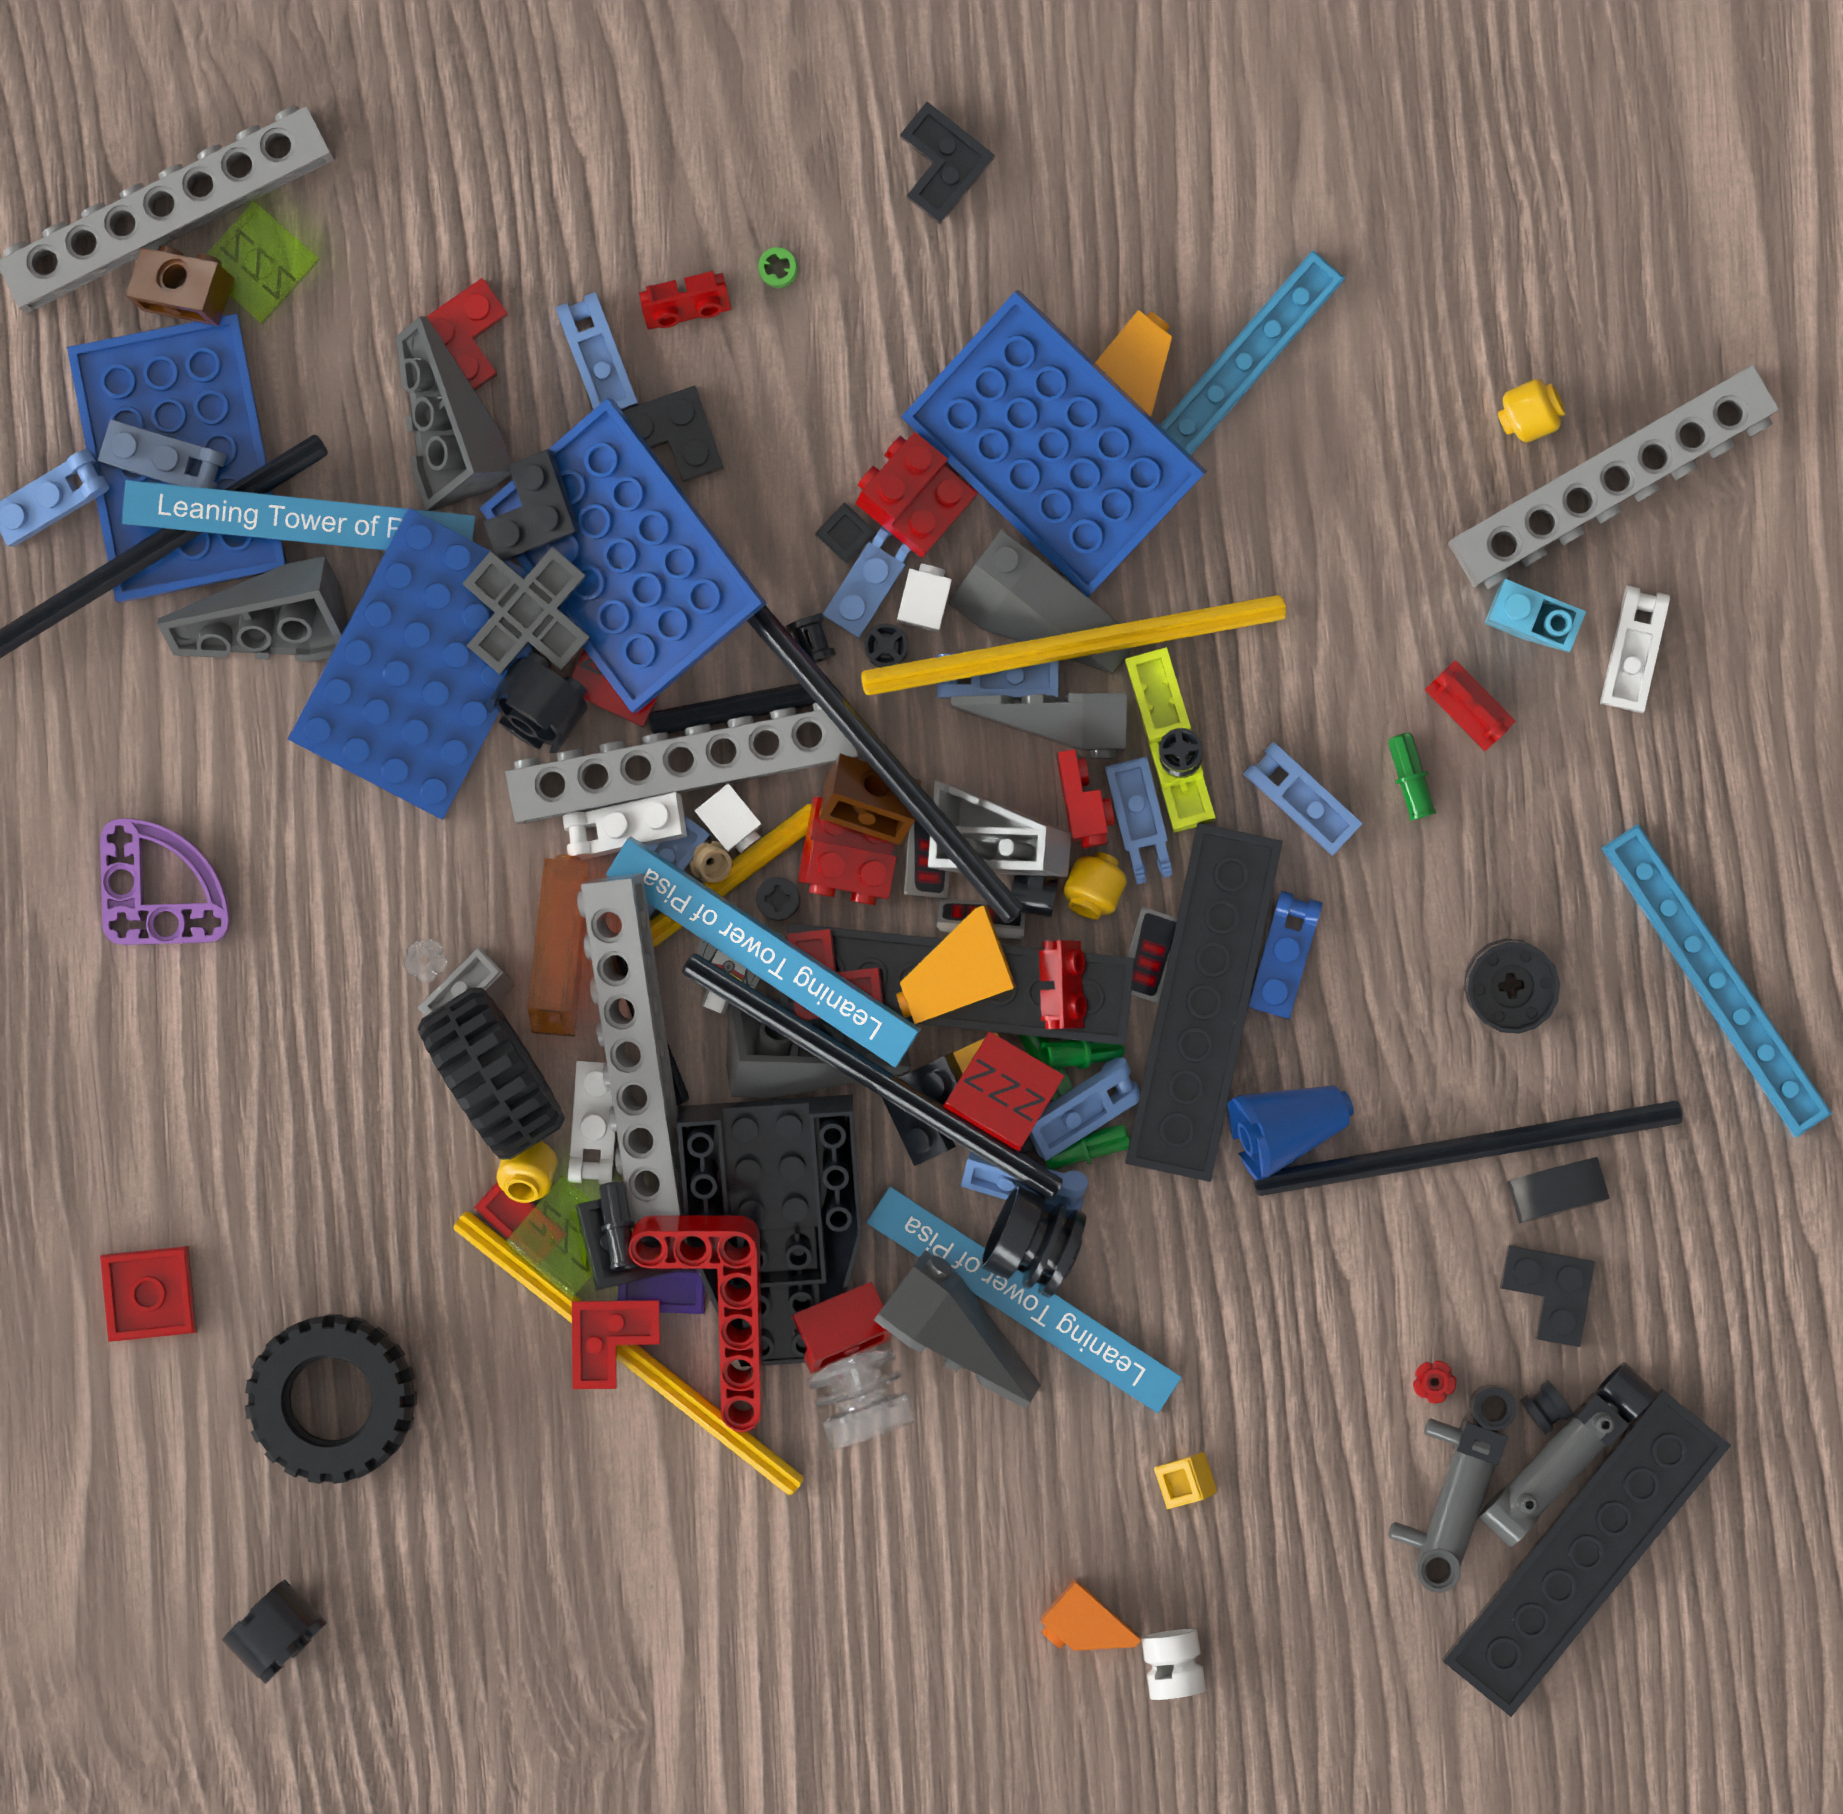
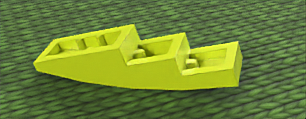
[1125,647,1216,833]

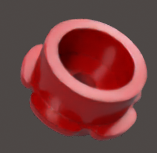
[1413,1360,1456,1404]

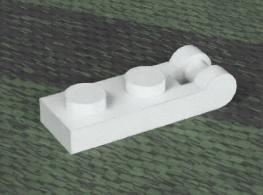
[1600,585,1670,713]
[562,792,687,861]
[568,1061,616,1185]

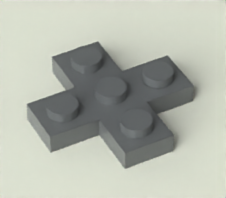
[462,547,591,675]

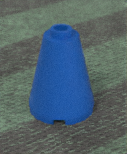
[1227,1085,1354,1180]

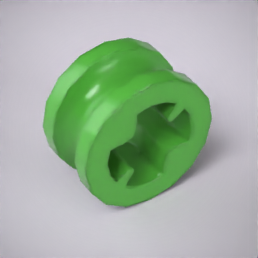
[758,247,799,288]

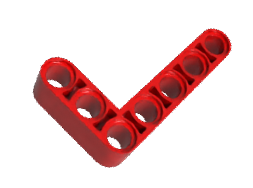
[629,1215,763,1432]

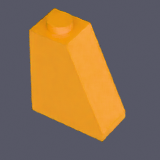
[1095,310,1172,416]
[896,905,1016,1024]

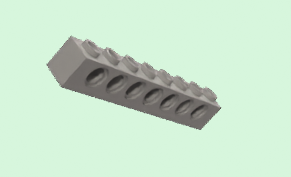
[0,106,335,314]
[1448,365,1779,589]
[505,703,859,825]
[577,873,685,1229]

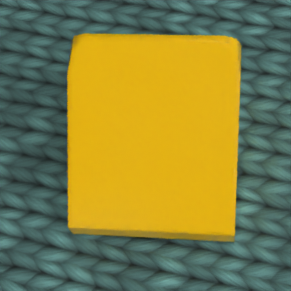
[1154,1452,1217,1509]

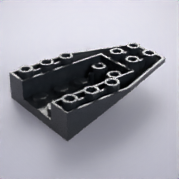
[677,1094,862,1367]

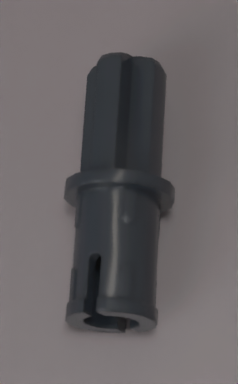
[599,1181,638,1271]

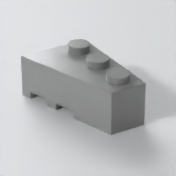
[928,780,1071,877]

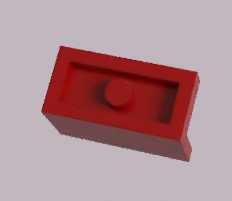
[792,1281,891,1374]

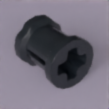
[785,613,836,663]

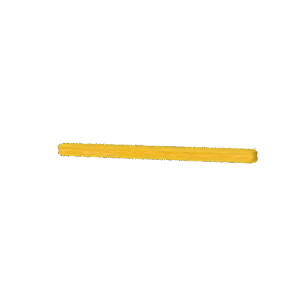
[861,595,1286,695]
[453,1211,804,1495]

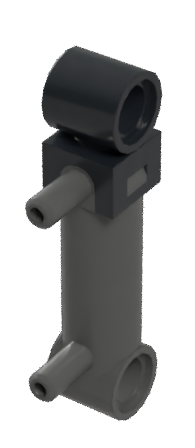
[1478,1362,1657,1547]
[1388,1384,1517,1593]

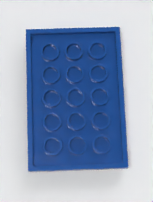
[901,290,1207,597]
[67,314,287,603]
[479,398,767,713]
[287,508,534,820]

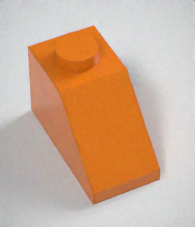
[1040,1578,1141,1651]

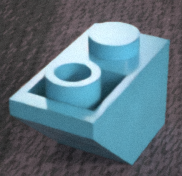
[1484,579,1586,652]

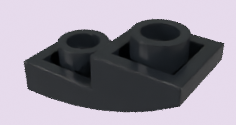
[1507,1157,1610,1224]

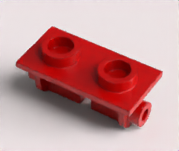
[638,270,732,330]
[1424,660,1516,752]
[1038,940,1087,1029]

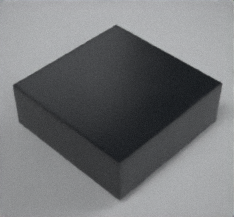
[815,502,876,565]

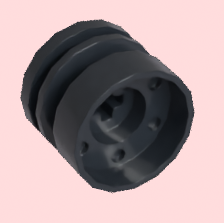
[1464,938,1560,1034]
[981,1184,1087,1298]

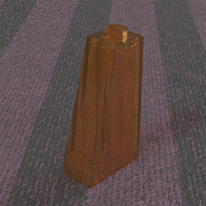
[527,854,590,1037]

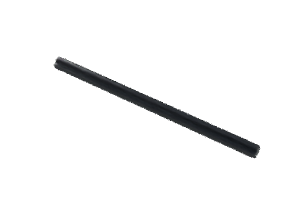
[0,435,328,658]
[747,605,1023,923]
[682,953,1063,1199]
[1253,1101,1683,1196]

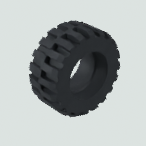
[418,987,565,1160]
[245,1314,417,1484]

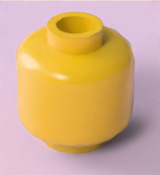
[1498,379,1566,443]
[1063,852,1127,920]
[496,1141,558,1203]

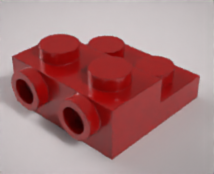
[855,431,978,559]
[1056,749,1114,849]
[797,797,897,906]

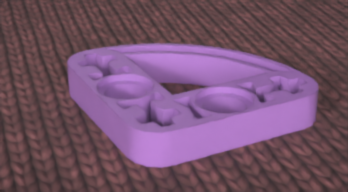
[100,819,231,945]

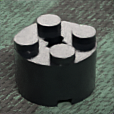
[486,652,588,753]
[222,1579,327,1684]

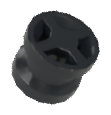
[864,623,908,668]
[1159,728,1203,778]
[756,877,800,921]
[1519,1380,1574,1435]

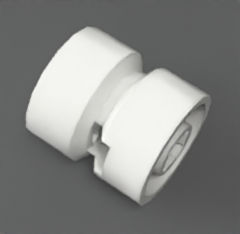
[1141,1628,1206,1700]

